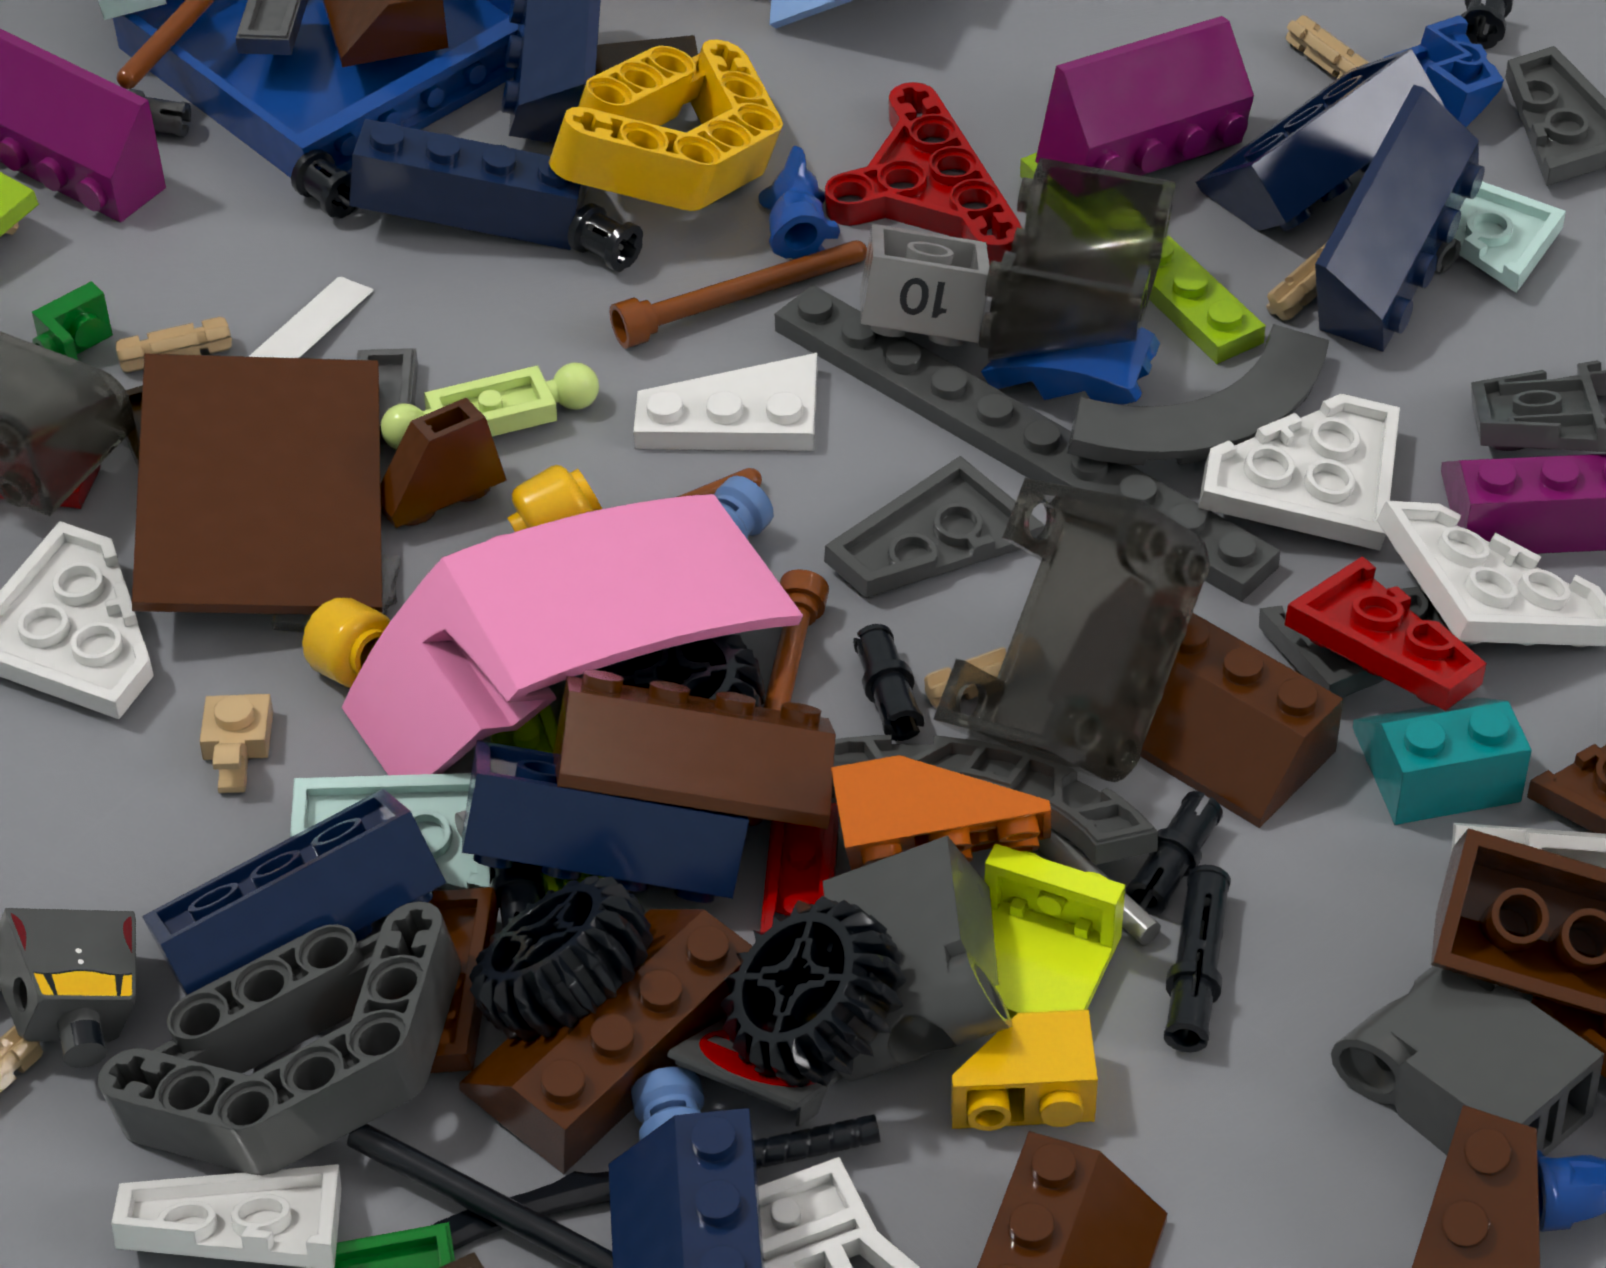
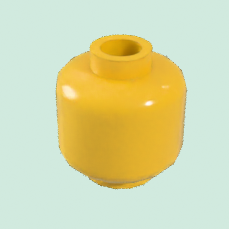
[507,465,602,532]
[302,598,391,688]

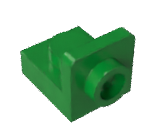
[32,281,113,383]

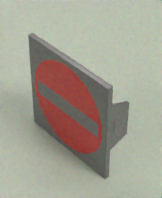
[667,1017,843,1127]

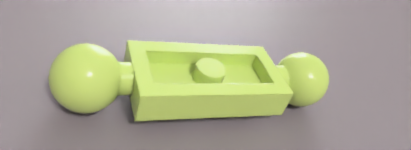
[381,362,599,450]

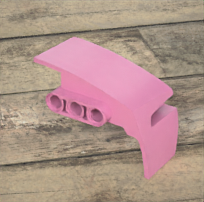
[342,494,803,775]

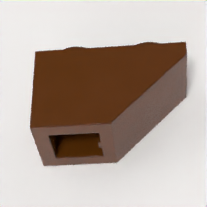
[380,398,507,528]

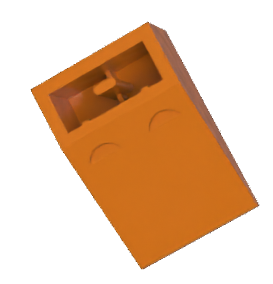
[831,755,1051,870]

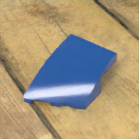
[1383,15,1504,127]
[981,304,1160,405]

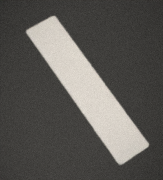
[248,277,373,358]

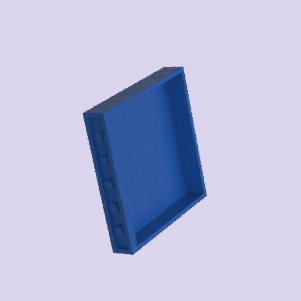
[113,0,518,178]

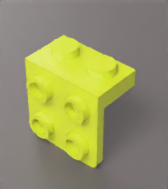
[984,843,1125,1019]

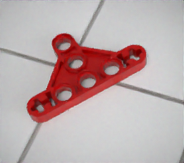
[825,82,1022,267]

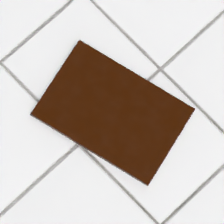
[132,353,382,615]

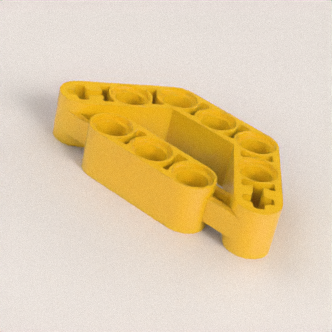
[549,39,783,211]

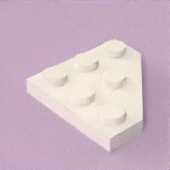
[1198,394,1400,551]
[1376,501,1606,647]
[0,521,154,719]

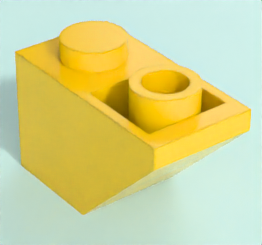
[951,1009,1098,1131]

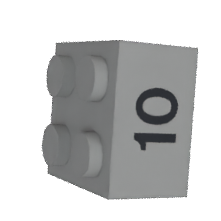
[860,224,991,347]

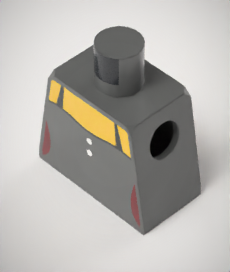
[0,908,136,1068]

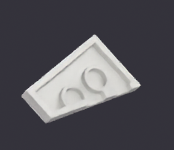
[633,353,818,451]
[111,1164,342,1268]

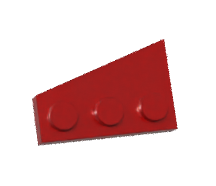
[1284,556,1487,711]

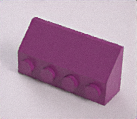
[1035,16,1254,196]
[0,29,166,223]
[1441,454,1606,554]

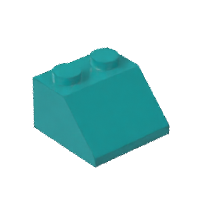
[1352,697,1532,825]

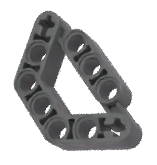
[98,901,461,1175]

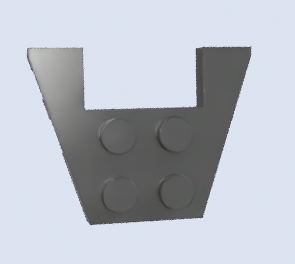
[1471,360,1606,452]

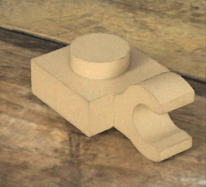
[200,694,273,793]

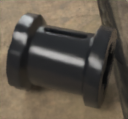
[1461,0,1513,49]
[291,149,357,218]
[568,203,643,272]

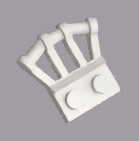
[758,1157,920,1268]

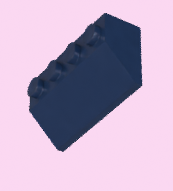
[501,0,601,144]
[1196,49,1445,231]
[1315,85,1485,352]
[349,119,588,250]
[462,740,749,903]
[142,789,446,996]
[608,1108,765,1268]

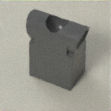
[823,836,1012,1082]
[1331,966,1604,1156]

